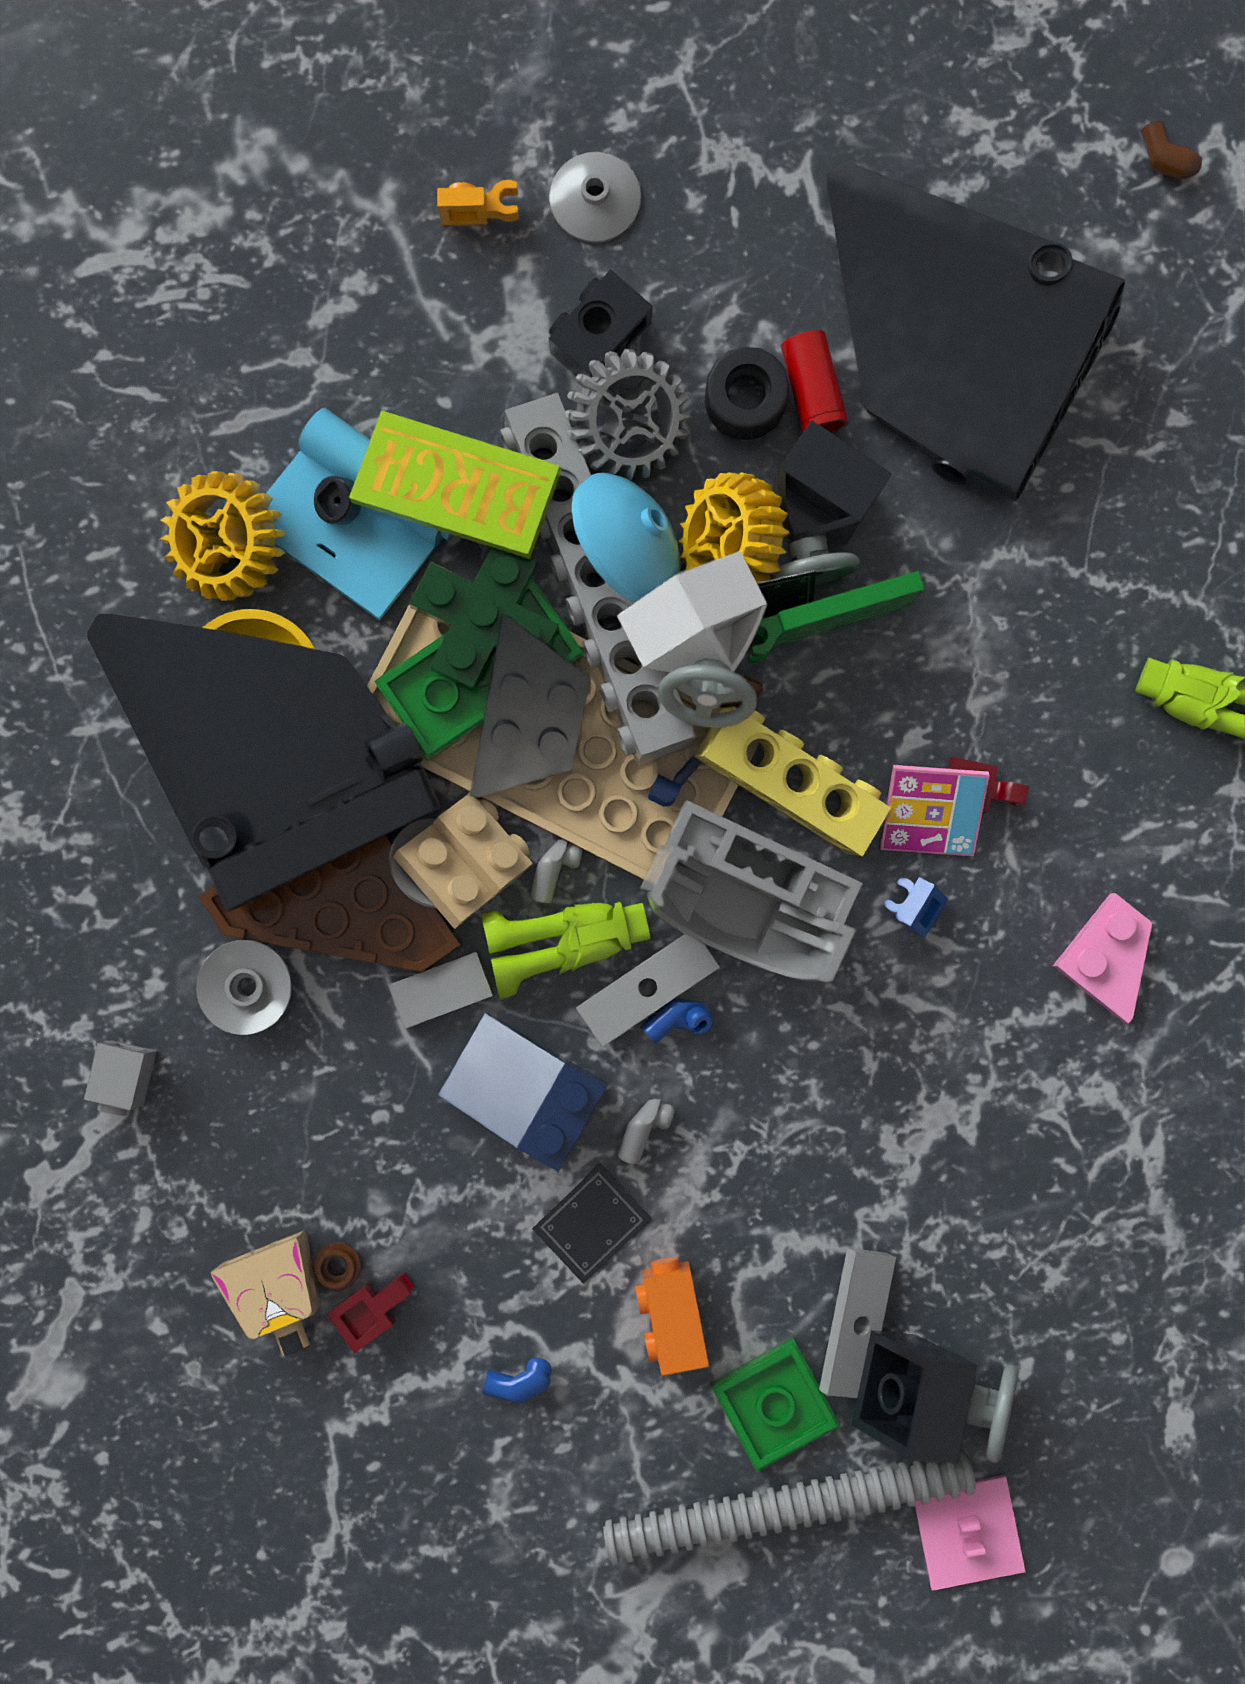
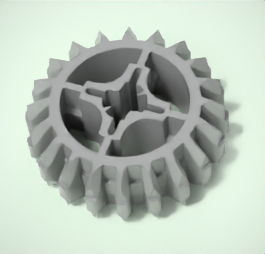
[565,349,691,481]

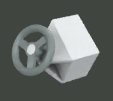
[617,552,767,728]

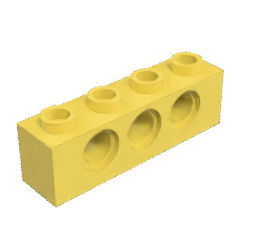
[693,707,891,857]

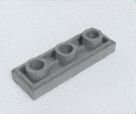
[576,934,720,1047]
[819,1248,896,1398]

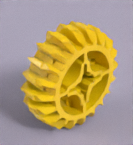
[159,471,287,601]
[678,472,790,583]

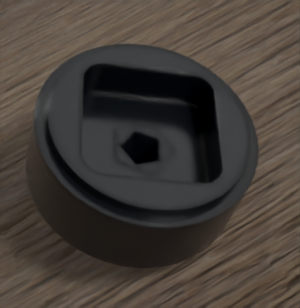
[314,476,361,525]

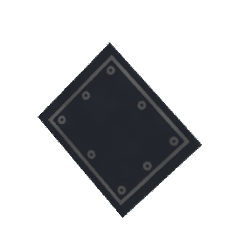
[757,570,816,618]
[532,1164,652,1284]

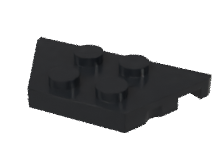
[470,614,590,797]

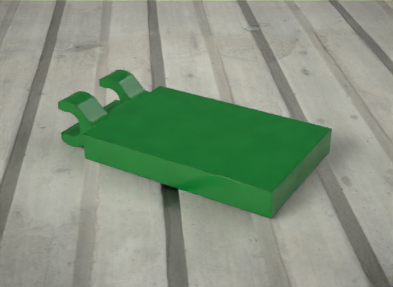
[747,571,924,664]

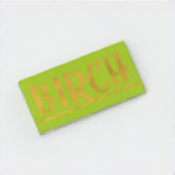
[349,410,562,559]

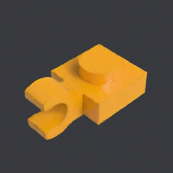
[437,180,519,226]

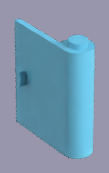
[267,408,455,621]

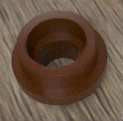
[313,1242,362,1291]

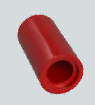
[780,330,849,433]

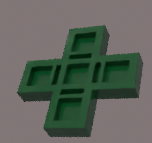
[409,547,559,691]

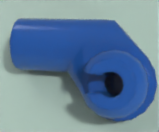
[641,998,713,1044]
[482,1358,552,1403]

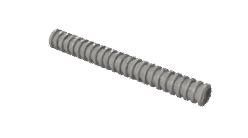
[603,1450,976,1566]

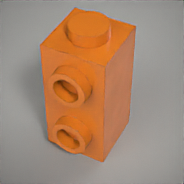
[635,1257,709,1376]

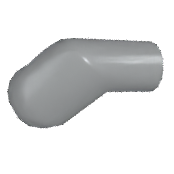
[530,839,584,903]
[618,1099,675,1164]

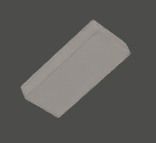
[388,952,494,1029]

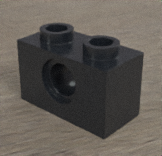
[548,269,653,378]

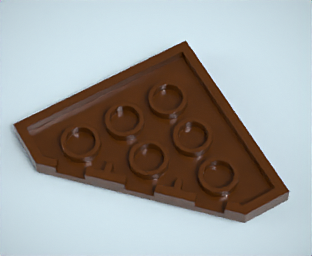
[198,835,462,972]

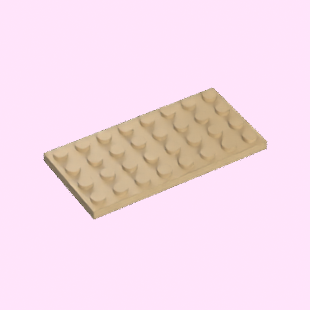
[367,562,760,880]

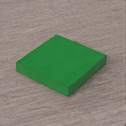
[710,1338,840,1472]

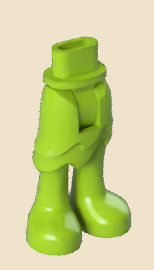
[1135,658,1245,740]
[481,902,651,1000]

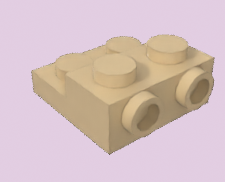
[393,793,533,929]

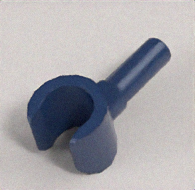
[648,752,702,807]

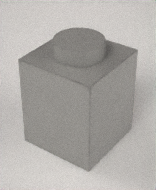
[84,1040,157,1116]

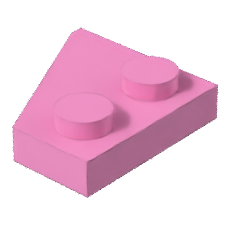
[1053,893,1152,1024]

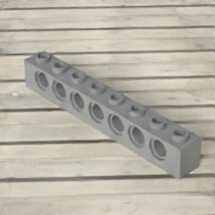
[499,392,695,766]

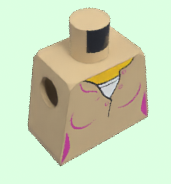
[210,1230,320,1356]

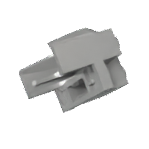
[640,800,862,981]

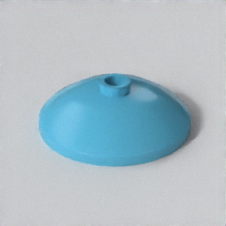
[572,473,681,602]

